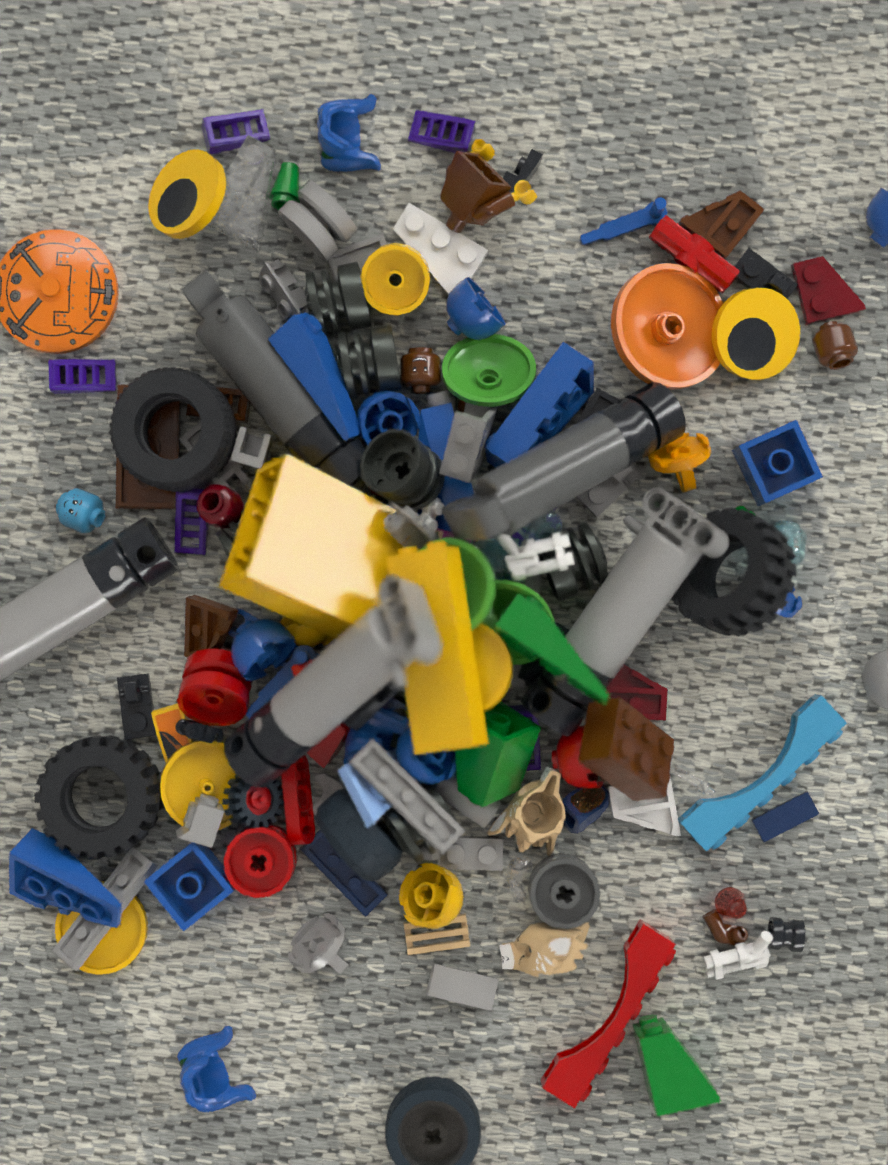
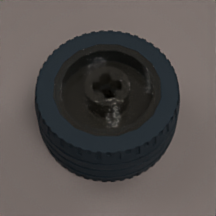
[385,1076,481,1165]

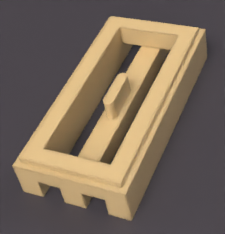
[404,913,470,955]

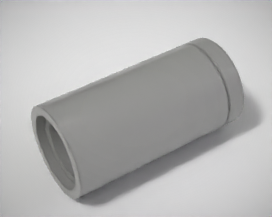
[435,771,501,828]

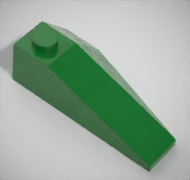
[495,593,610,706]

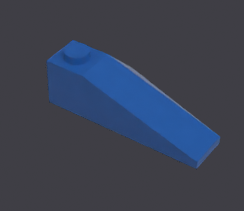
[268,312,361,441]
[417,402,474,531]
[9,828,122,928]

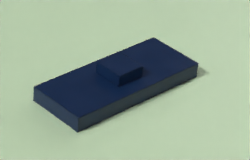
[751,791,819,843]

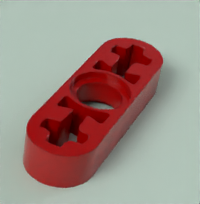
[281,755,315,845]

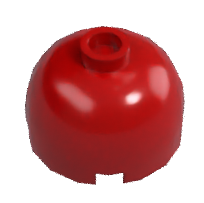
[551,725,603,789]

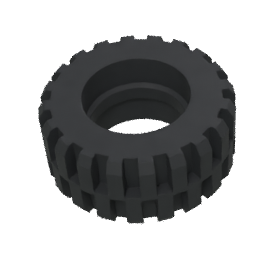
[672,508,796,636]
[34,735,163,860]

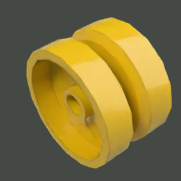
[361,242,430,316]

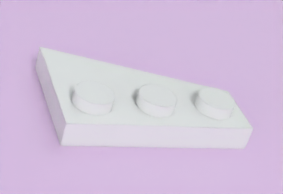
[393,203,488,295]

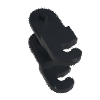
[175,719,224,743]

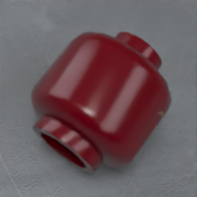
[197,484,244,529]

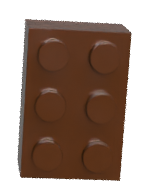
[578,698,674,801]

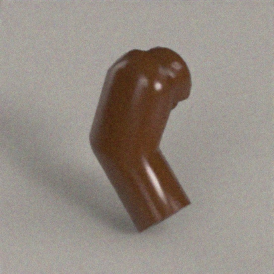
[702,909,748,946]

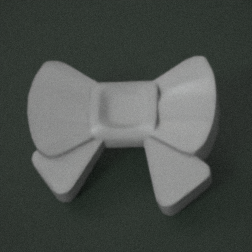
[312,773,346,816]

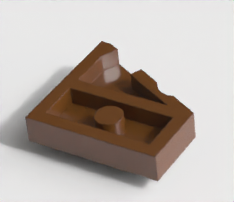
[678,190,765,259]
[184,595,238,658]

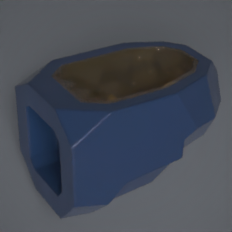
[562,785,610,834]

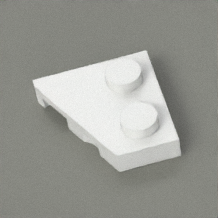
[607,777,681,836]

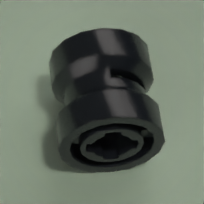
[767,917,806,952]

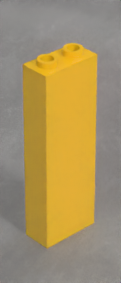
[386,541,488,754]

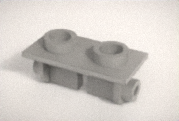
[258,260,309,320]
[384,502,439,551]

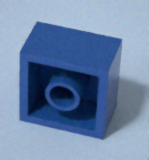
[732,420,823,506]
[144,842,235,932]

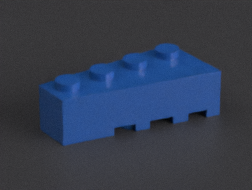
[485,342,594,468]

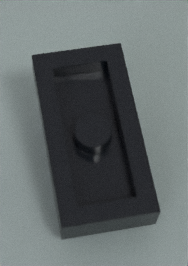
[734,248,798,299]
[117,673,157,740]

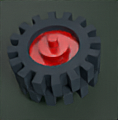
[222,774,284,829]

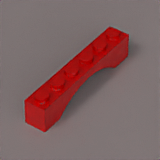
[540,919,676,1109]

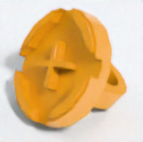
[648,432,712,493]

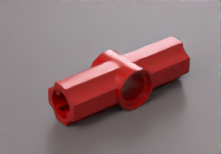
[649,215,740,294]

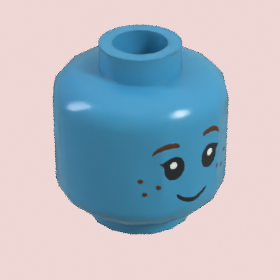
[56,488,105,533]

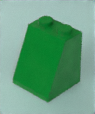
[455,701,541,808]
[632,1015,721,1117]

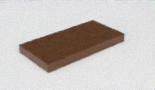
[115,385,181,509]

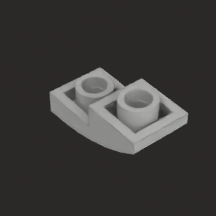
[425,963,499,1011]

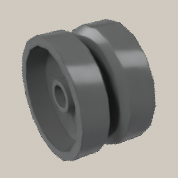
[528,853,600,930]

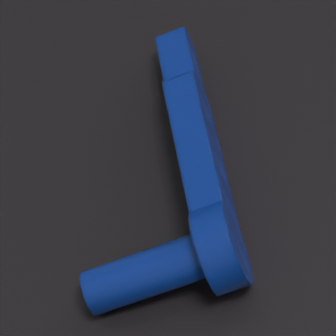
[580,197,667,246]
[246,645,317,718]

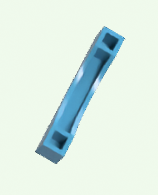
[678,694,847,852]

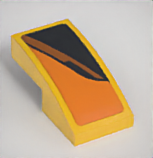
[151,703,193,762]

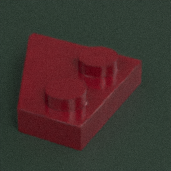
[791,256,866,325]
[606,665,668,721]

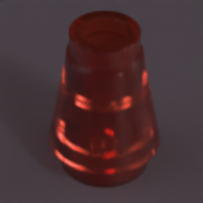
[715,887,747,919]

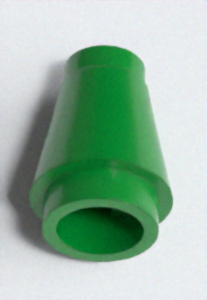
[269,162,300,210]

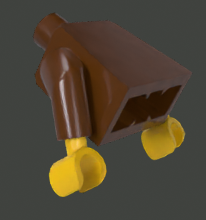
[440,139,537,233]

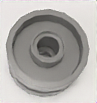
[278,180,357,262]

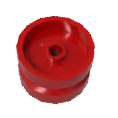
[177,648,253,726]
[224,824,298,898]

